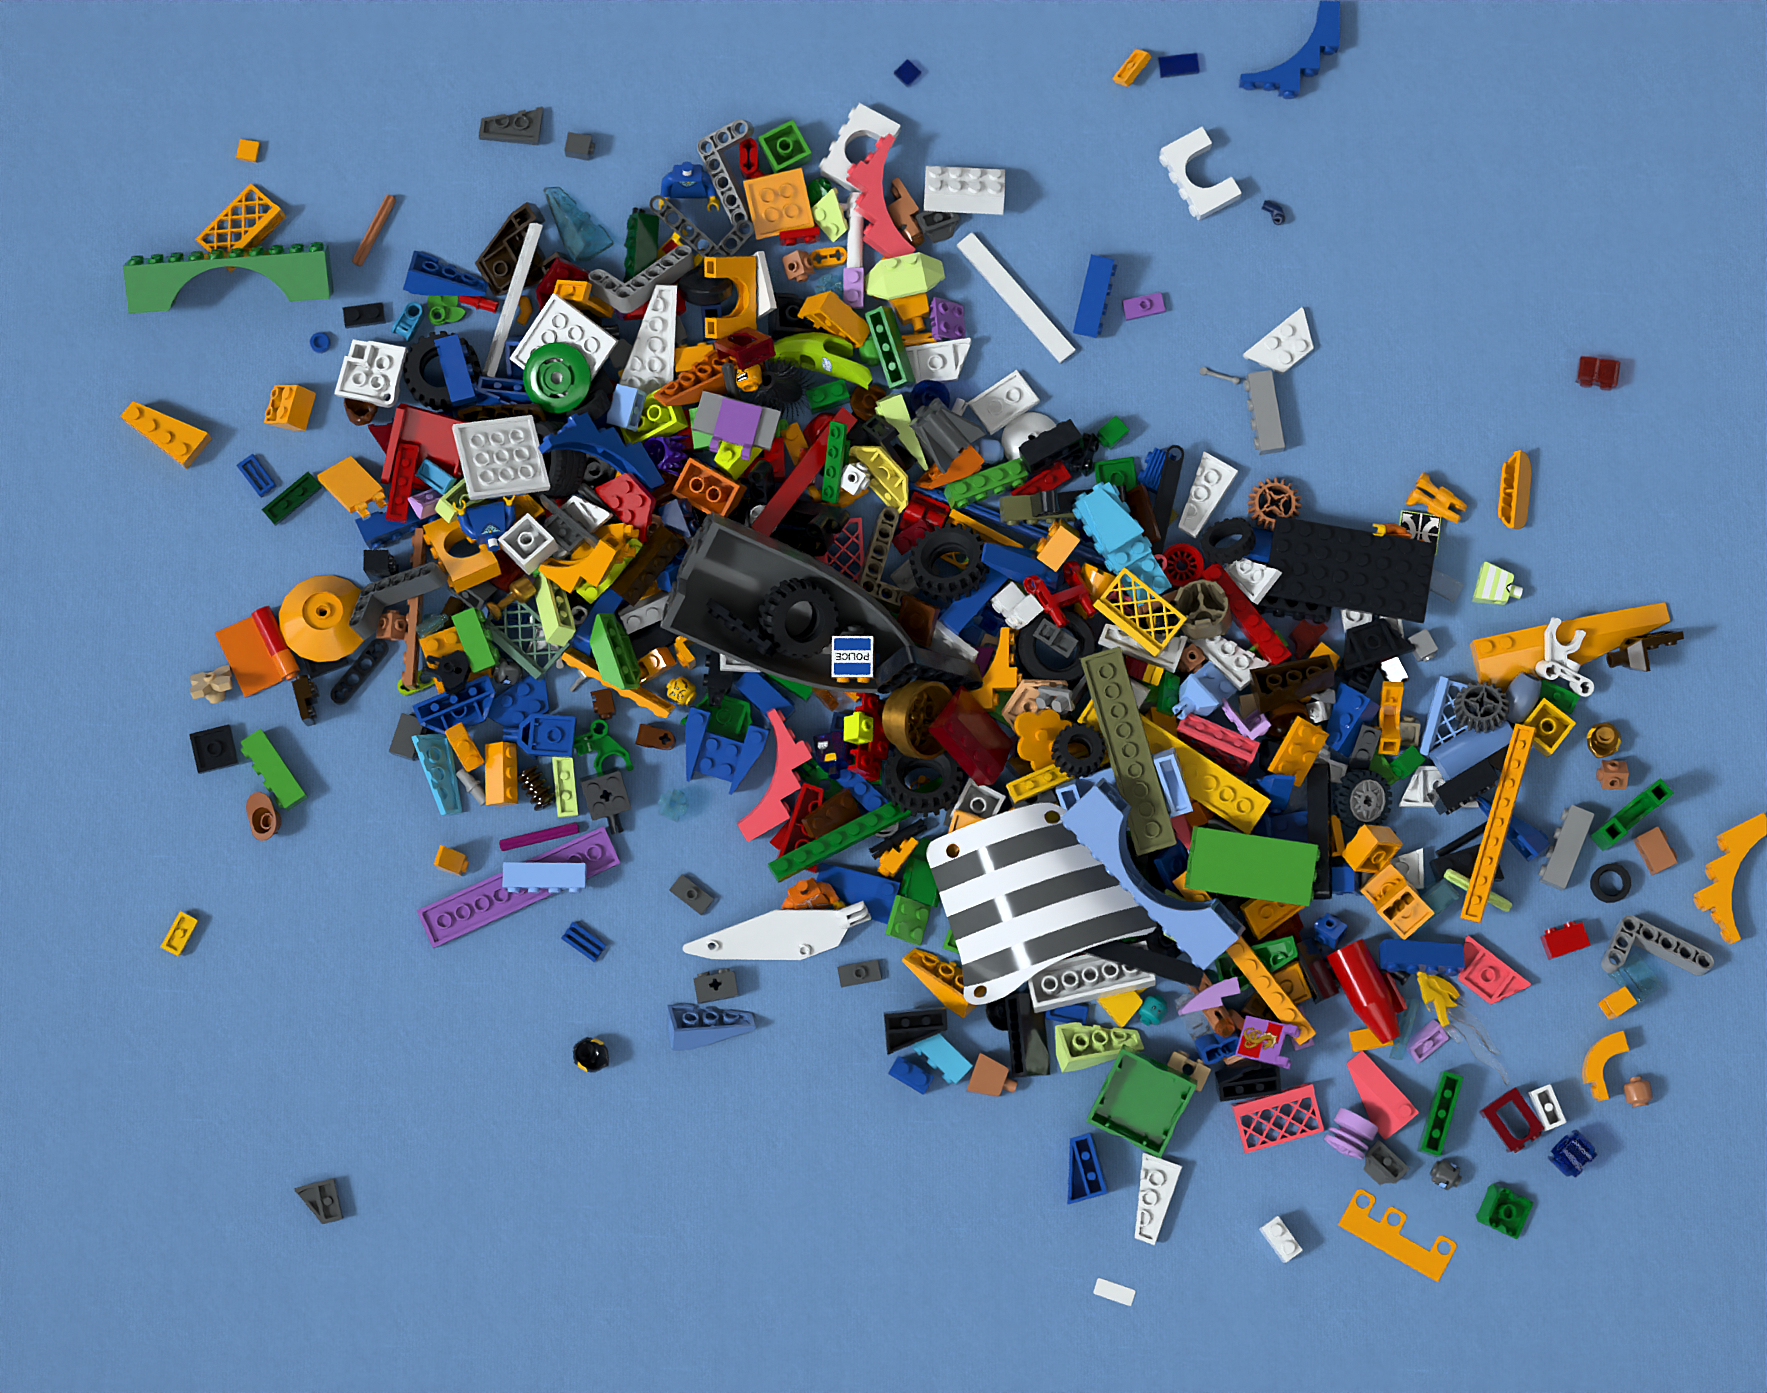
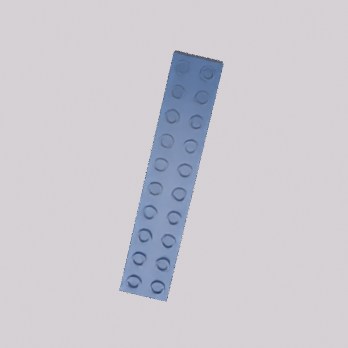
[1061,777,1246,970]

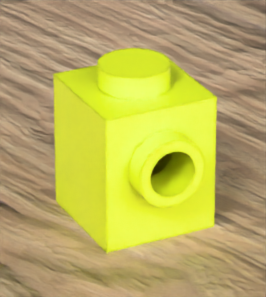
[844,712,873,745]

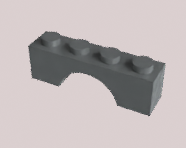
[608,315,688,371]

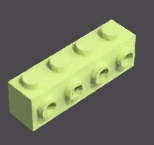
[533,573,576,647]

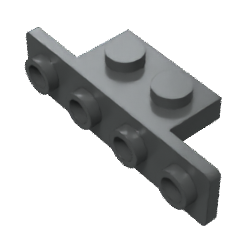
[540,494,600,555]

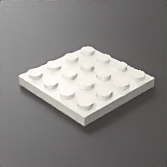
[510,293,618,398]
[452,415,550,500]

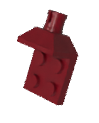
[535,256,591,312]

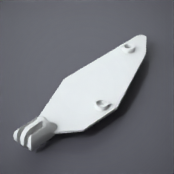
[683,901,871,960]

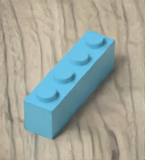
[911,1033,973,1085]

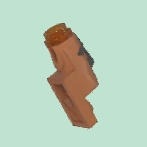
[888,177,925,248]
[1186,973,1235,1037]

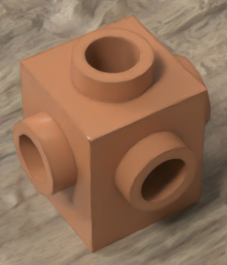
[782,250,815,283]
[376,610,406,641]
[1177,643,1206,677]
[1596,760,1629,790]

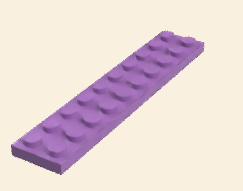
[417,826,621,949]

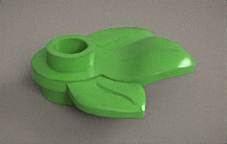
[427,296,465,326]

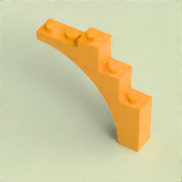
[969,627,1023,711]
[1693,812,1767,945]

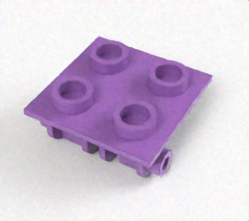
[929,297,966,341]

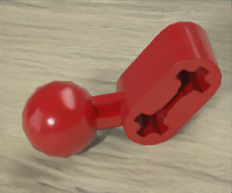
[739,138,770,180]

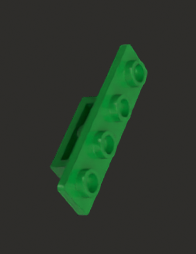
[821,421,851,504]

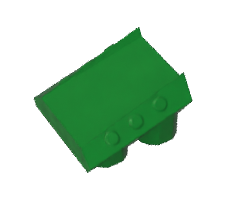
[899,857,940,907]
[1476,1183,1533,1240]

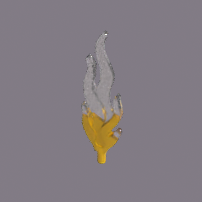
[1416,972,1510,1085]

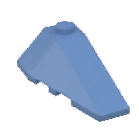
[667,1004,755,1051]

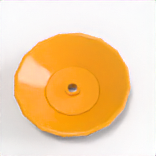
[279,575,365,662]

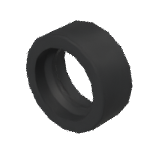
[1590,863,1631,903]

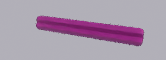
[499,822,579,851]

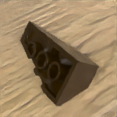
[457,404,548,424]

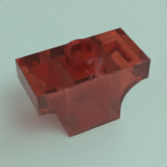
[1288,619,1328,660]
[1263,912,1304,944]

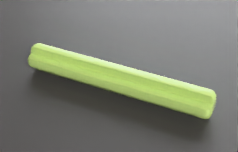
[1444,869,1512,912]

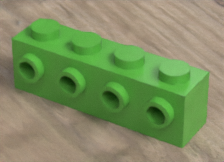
[944,458,1028,510]

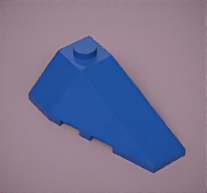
[403,250,488,296]
[981,542,1059,592]

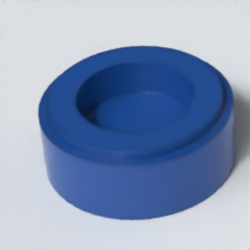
[310,332,331,353]

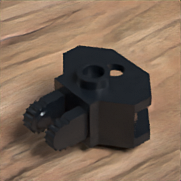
[422,650,471,696]

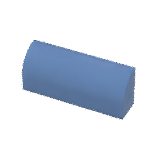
[1428,721,1513,781]

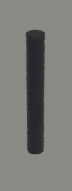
[1435,821,1487,858]

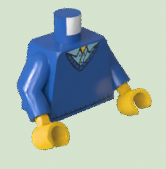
[658,161,720,212]
[452,495,515,551]

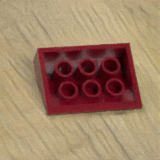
[928,685,1013,786]

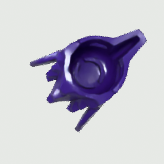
[643,435,690,477]

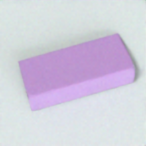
[408,488,443,519]
[1402,1020,1450,1064]

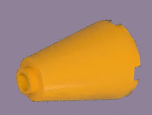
[1073,562,1118,620]

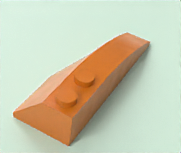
[654,349,765,407]

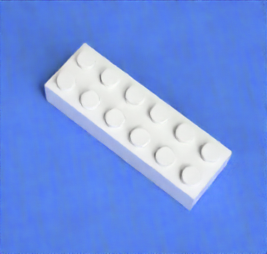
[1027,941,1156,1013]

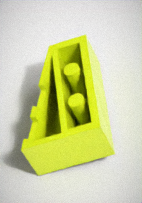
[714,441,763,480]

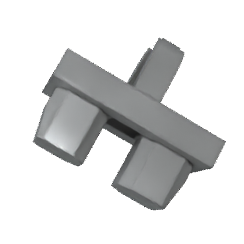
[1036,684,1075,712]

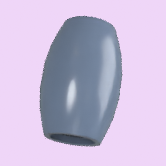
[1505,672,1542,724]

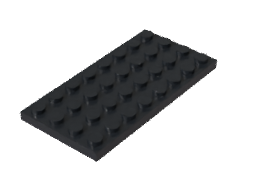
[1265,516,1437,623]

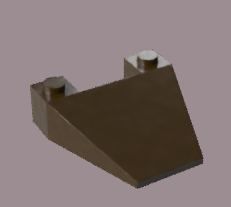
[475,202,571,297]

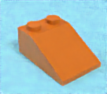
[914,444,985,489]

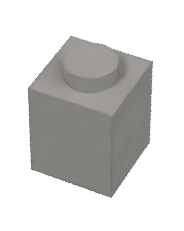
[1407,628,1438,662]

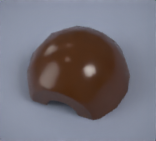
[1265,701,1311,739]

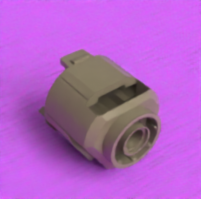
[1175,580,1232,640]

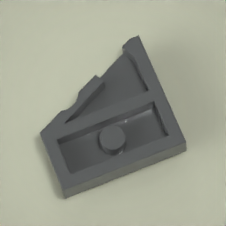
[294,1179,343,1224]

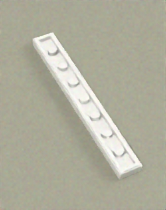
[482,223,543,377]
[957,232,1075,364]

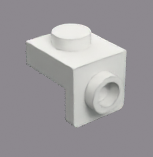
[1306,701,1332,724]

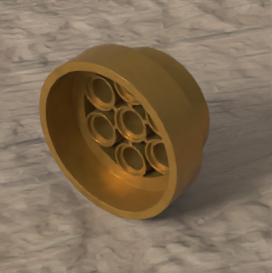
[882,680,953,760]

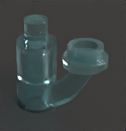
[416,613,448,639]

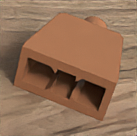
[966,1053,1018,1097]

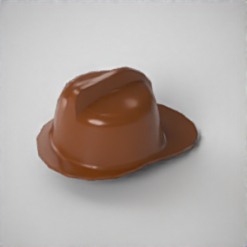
[246,792,281,841]

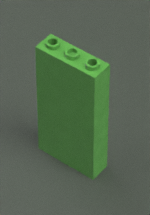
[1184,826,1320,907]

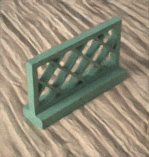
[484,592,571,682]

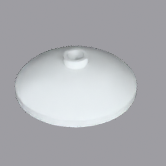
[1001,412,1056,471]

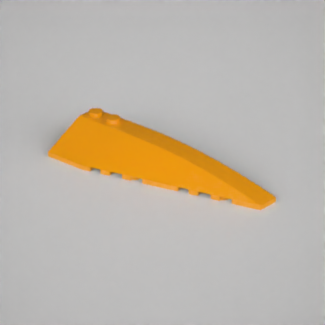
[1469,602,1670,701]

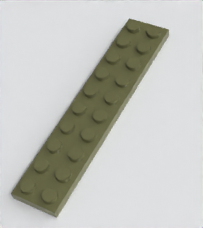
[1080,646,1178,856]

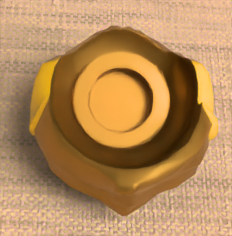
[1586,722,1621,758]

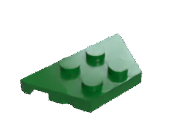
[680,694,752,742]

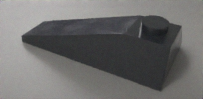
[768,292,830,339]

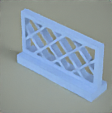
[1418,676,1483,759]

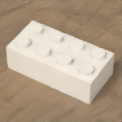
[924,166,1005,215]

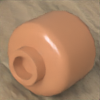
[1624,1076,1653,1107]

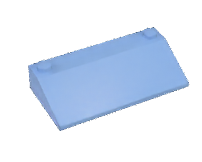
[1056,748,1193,831]

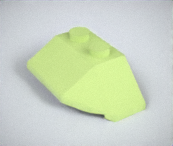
[864,252,945,300]

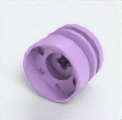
[1324,1108,1379,1160]

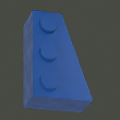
[434,334,479,407]
[476,376,534,405]
[1325,681,1381,758]
[1332,863,1362,896]
[1067,1133,1109,1205]

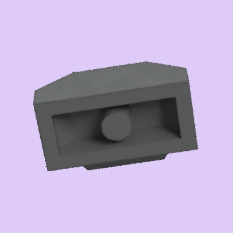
[916,211,960,243]
[1363,1140,1410,1185]

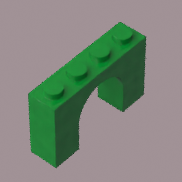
[1590,778,1674,851]

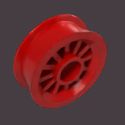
[1160,543,1204,590]

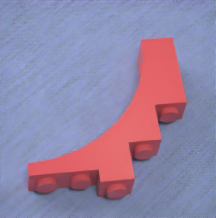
[845,133,915,259]
[736,708,813,842]

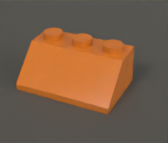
[671,457,747,517]

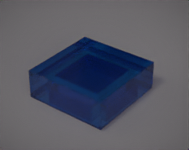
[893,59,921,88]

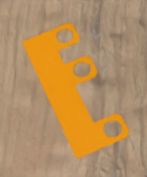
[1338,1189,1457,1282]

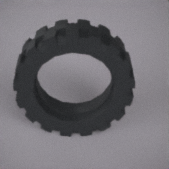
[1200,517,1256,565]

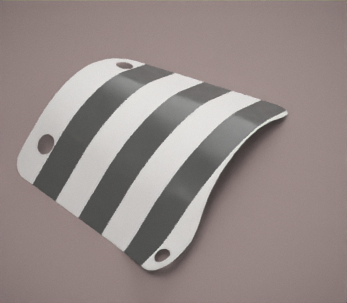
[926,803,1157,1005]

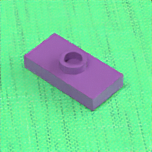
[1122,292,1165,321]

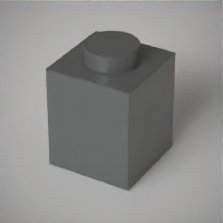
[564,132,595,161]

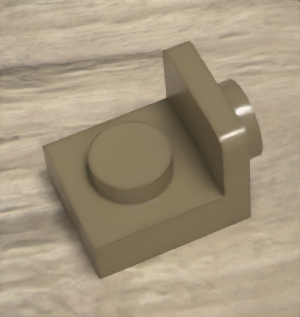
[1400,714,1420,747]

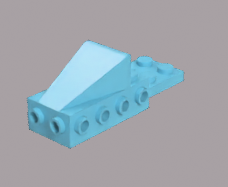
[1072,482,1172,607]

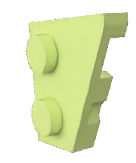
[811,187,849,242]

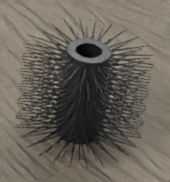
[745,354,816,421]

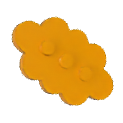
[1014,709,1087,771]

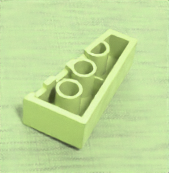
[434,478,500,523]

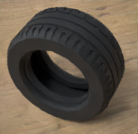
[531,421,587,499]
[1016,608,1096,684]

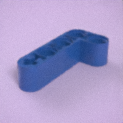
[572,584,625,657]

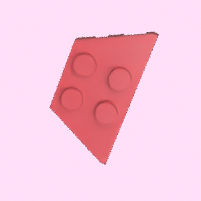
[1457,936,1531,1005]

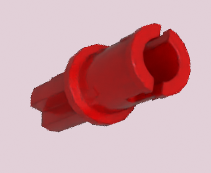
[459,296,499,314]

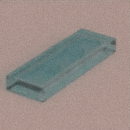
[1389,999,1420,1060]

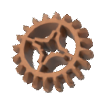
[1247,477,1302,532]

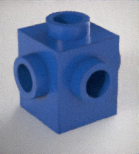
[1314,913,1348,950]

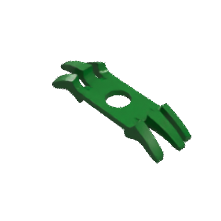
[792,758,858,804]

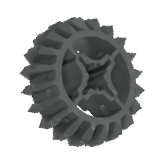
[1454,680,1509,734]

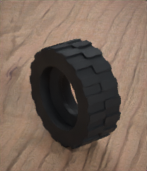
[566,389,612,422]

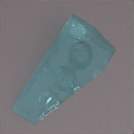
[543,187,614,262]

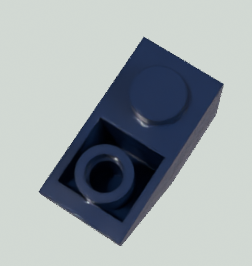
[658,498,699,538]

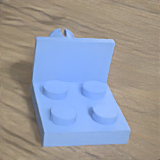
[1173,661,1237,720]

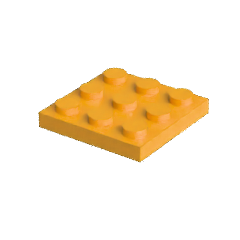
[743,167,815,240]
[418,626,494,694]

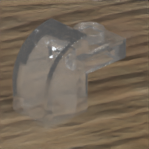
[1175,991,1211,1040]

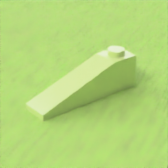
[875,392,929,471]
[1055,1022,1144,1073]

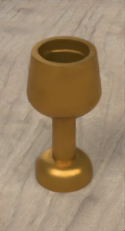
[485,576,537,621]

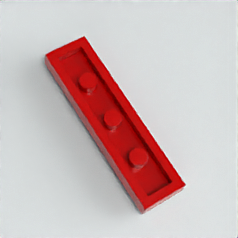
[386,443,419,523]

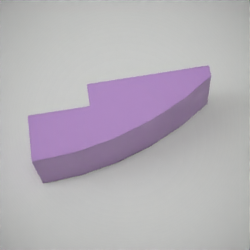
[1178,977,1241,1015]

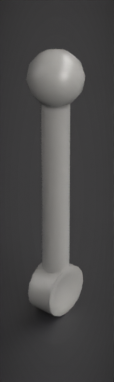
[1199,367,1240,385]

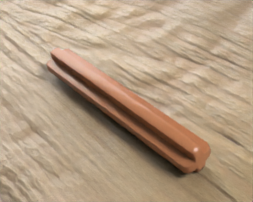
[352,194,396,267]

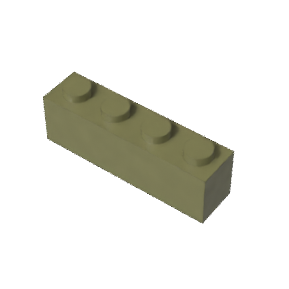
[999,495,1078,526]

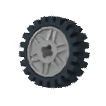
[1333,769,1393,830]

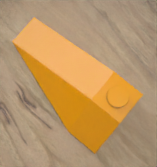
[902,948,987,1019]

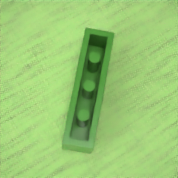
[240,728,308,811]

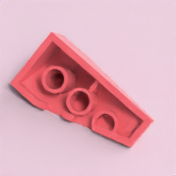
[1346,1051,1419,1140]

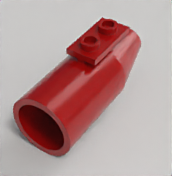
[1326,938,1408,1044]

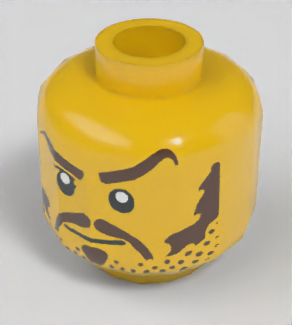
[666,676,697,706]

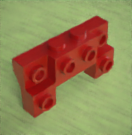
[848,692,889,781]

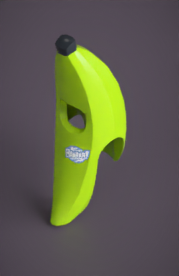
[765,332,873,390]

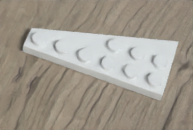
[619,284,677,396]

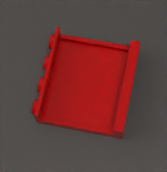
[380,403,469,491]

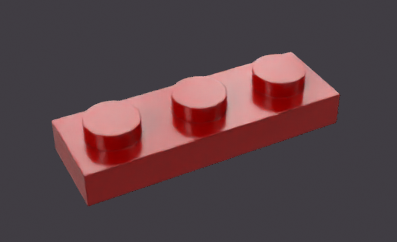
[1010,461,1071,496]

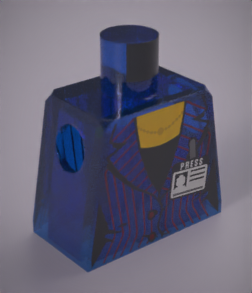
[813,730,856,779]

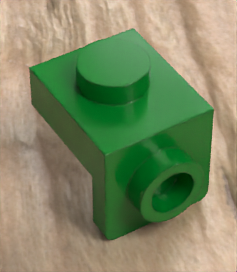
[806,177,833,208]

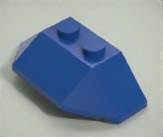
[412,674,496,736]

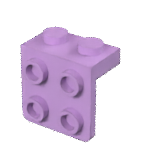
[1221,697,1271,740]

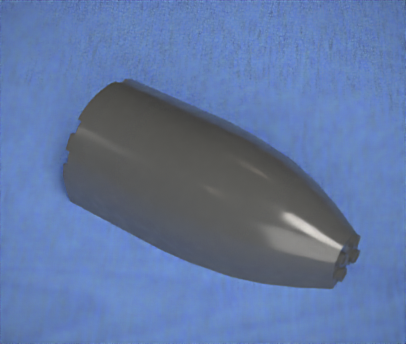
[661,511,917,693]

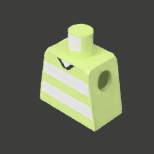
[1472,561,1523,605]

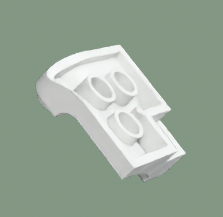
[334,339,408,408]

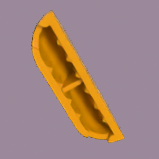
[1498,450,1532,530]

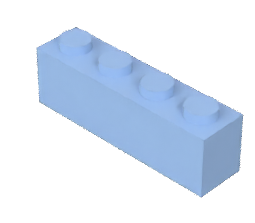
[502,862,587,893]

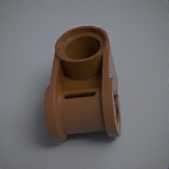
[635,724,676,751]

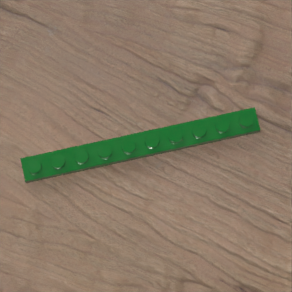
[768,776,943,883]

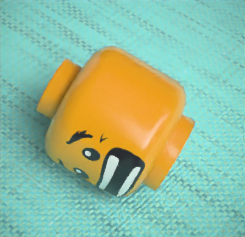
[735,364,762,392]

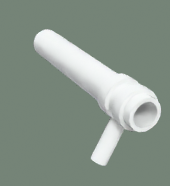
[839,192,865,268]

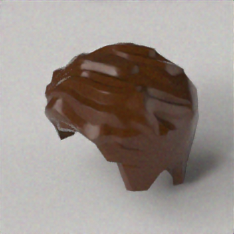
[343,398,378,426]

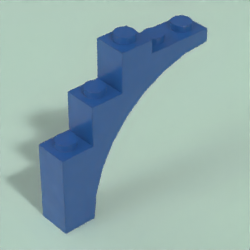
[1239,1,1340,99]
[538,412,665,493]

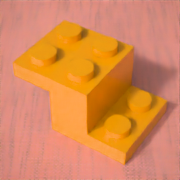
[1359,861,1435,940]

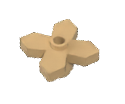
[190,665,232,704]

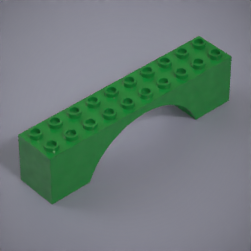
[123,242,334,314]

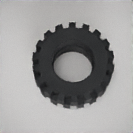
[1051,722,1106,779]

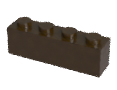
[610,524,685,607]

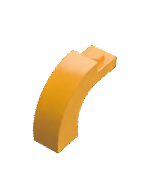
[1377,681,1404,755]
[1582,1031,1629,1102]

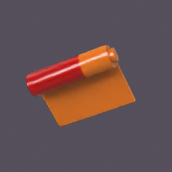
[215,606,300,698]

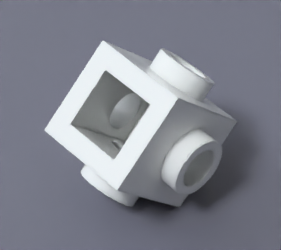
[840,462,871,495]

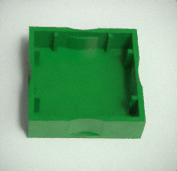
[1086,1044,1198,1159]

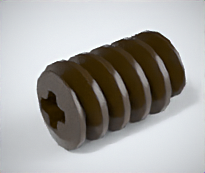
[518,765,556,811]

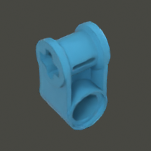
[391,302,425,342]

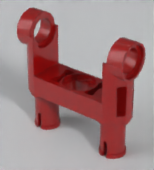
[1023,560,1099,629]

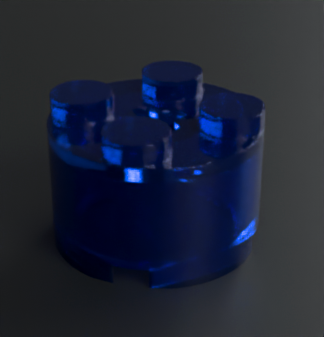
[910,380,950,418]
[1548,1130,1597,1178]

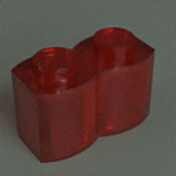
[1576,356,1621,391]

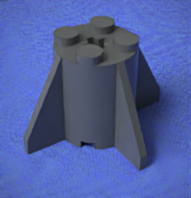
[909,398,987,474]

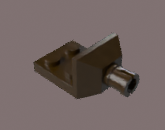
[1606,630,1684,672]

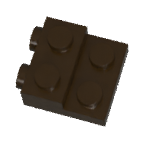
[291,675,320,727]

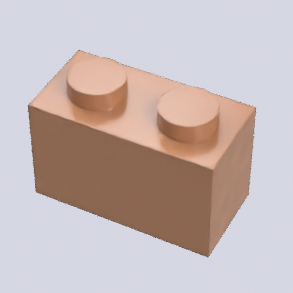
[1633,827,1678,876]

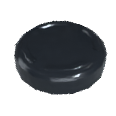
[678,267,733,306]

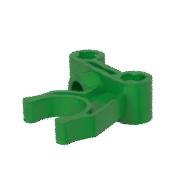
[574,719,634,773]

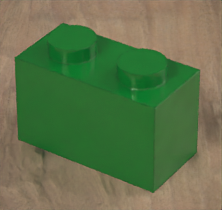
[805,378,850,415]

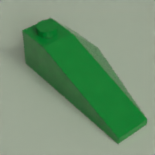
[1214,935,1298,992]

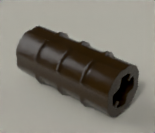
[431,596,466,633]

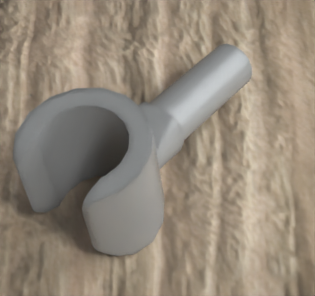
[569,669,590,692]

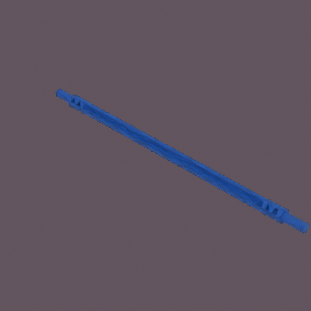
[908,480,1106,567]

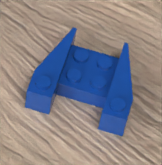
[685,705,771,795]

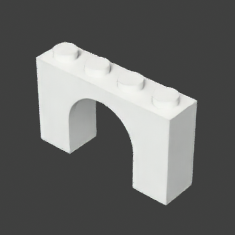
[819,103,901,193]
[1159,127,1242,221]

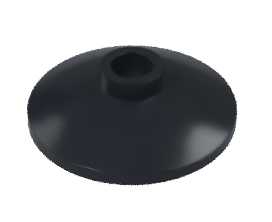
[986,993,1012,1031]

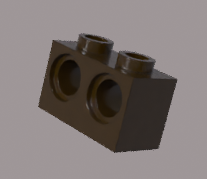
[1238,992,1282,1024]

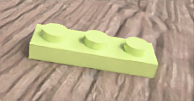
[552,757,579,818]

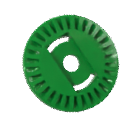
[523,342,591,413]

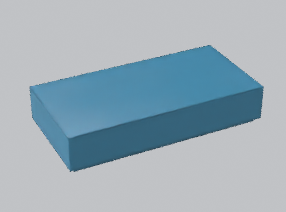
[415,458,457,495]

